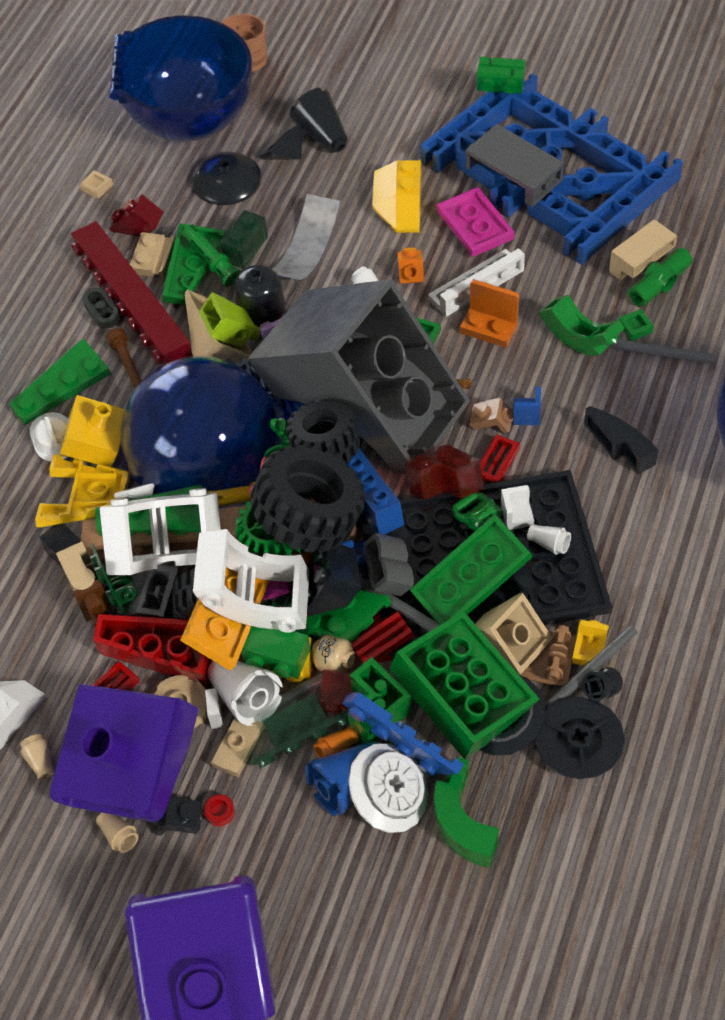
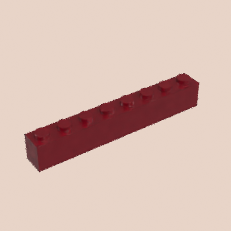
[71,221,193,371]

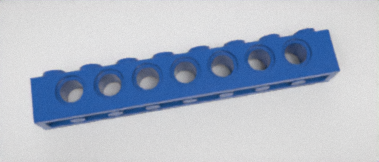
[284,399,404,534]

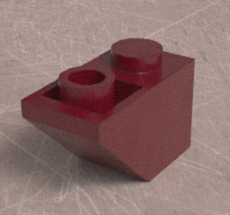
[108,194,164,237]

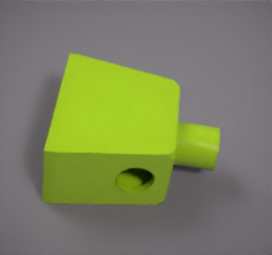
[199,292,261,347]

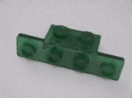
[248,694,349,769]

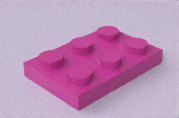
[437,187,515,257]

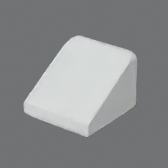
[114,483,154,500]

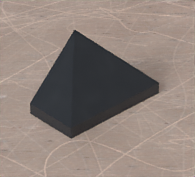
[260,124,302,160]

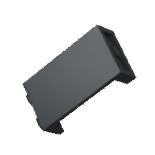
[466,124,564,207]

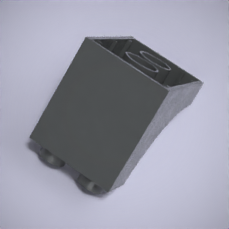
[248,279,470,474]

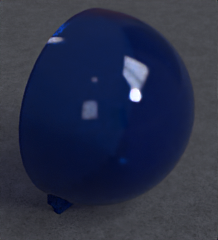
[109,15,252,142]
[120,356,290,507]

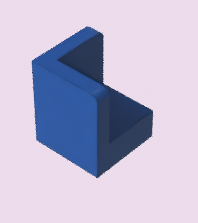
[513,387,541,426]

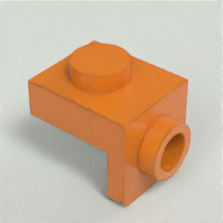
[397,247,424,284]

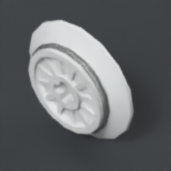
[348,743,428,833]

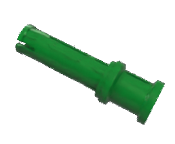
[182,224,241,287]

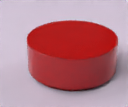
[204,794,235,827]

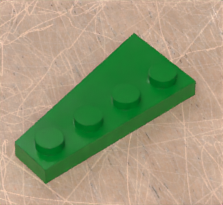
[162,223,226,306]
[9,338,111,425]

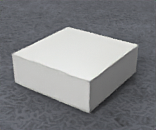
[205,688,223,729]

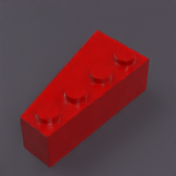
[93,614,212,688]

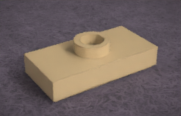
[211,718,265,778]

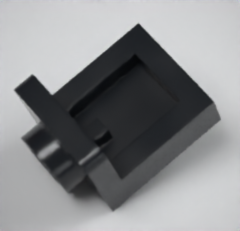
[152,797,200,836]

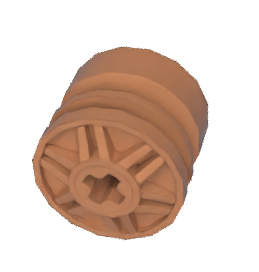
[219,14,267,74]

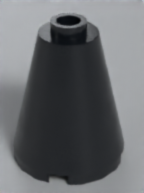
[290,88,348,153]

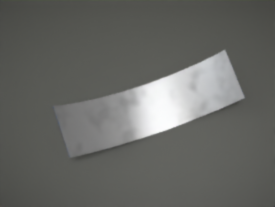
[272,194,340,280]

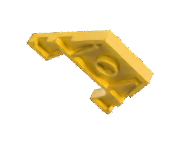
[35,454,129,527]

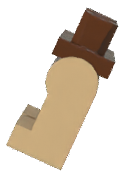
[56,541,112,627]

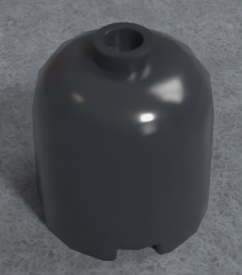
[234,265,286,327]

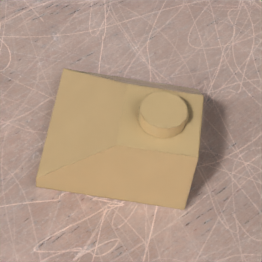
[475,593,553,675]

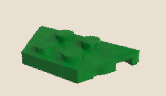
[306,590,392,643]

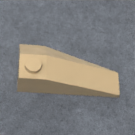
[185,290,252,375]

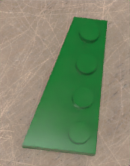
[95,484,203,536]

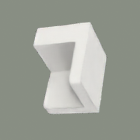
[501,485,534,530]

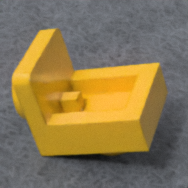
[572,620,608,669]

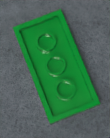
[410,514,533,625]

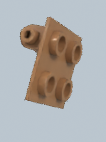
[521,625,577,687]

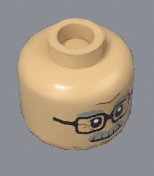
[311,635,356,675]

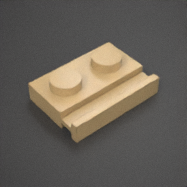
[130,232,175,278]

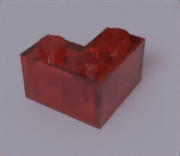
[404,445,484,500]

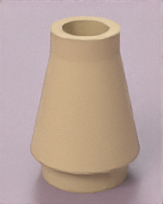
[20,734,55,781]
[96,813,138,853]

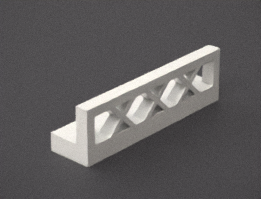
[428,248,525,317]

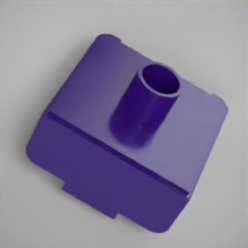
[50,684,199,822]
[125,875,275,1020]

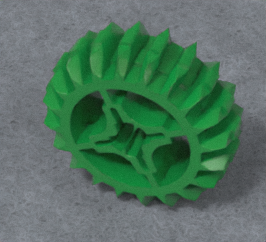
[235,501,301,557]

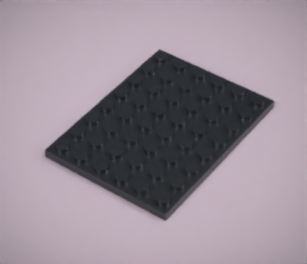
[359,470,612,653]

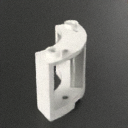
[100,488,221,575]
[193,529,309,632]

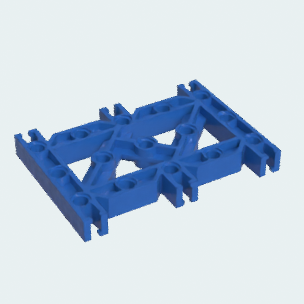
[420,73,683,265]

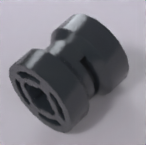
[582,667,623,701]

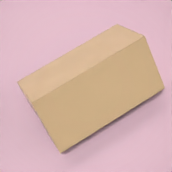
[609,219,677,280]

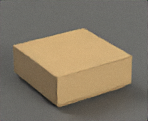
[79,170,113,199]

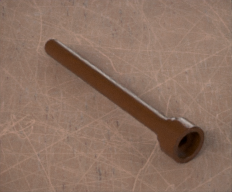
[106,328,160,426]

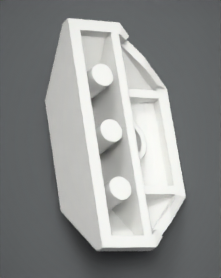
[0,680,47,750]

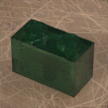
[220,210,268,269]

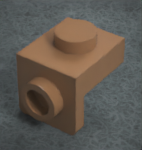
[469,397,513,433]

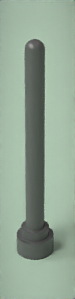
[358,567,440,632]

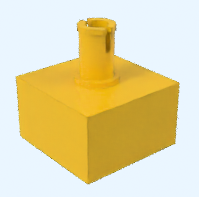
[60,395,128,467]

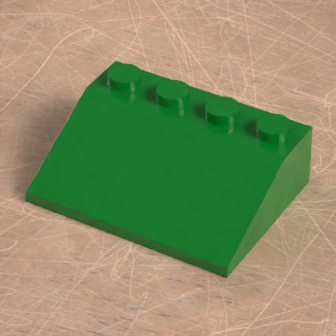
[390,611,539,759]

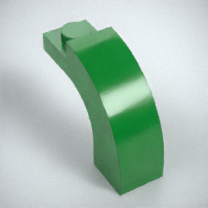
[538,295,625,356]
[434,757,499,868]

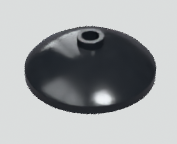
[192,152,261,205]

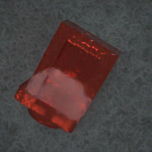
[318,670,351,714]

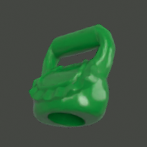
[452,491,503,531]

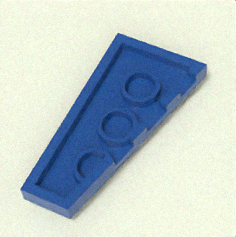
[342,692,464,776]

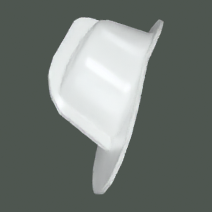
[30,413,69,462]

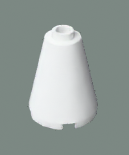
[207,661,282,726]

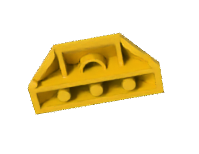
[372,160,422,233]

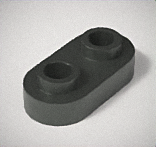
[83,288,120,328]

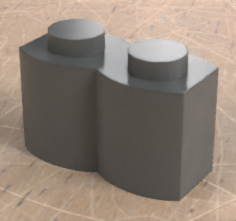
[363,533,414,596]

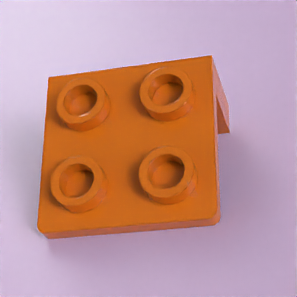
[460,279,519,348]

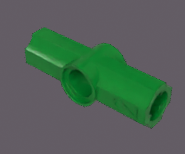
[628,247,693,307]

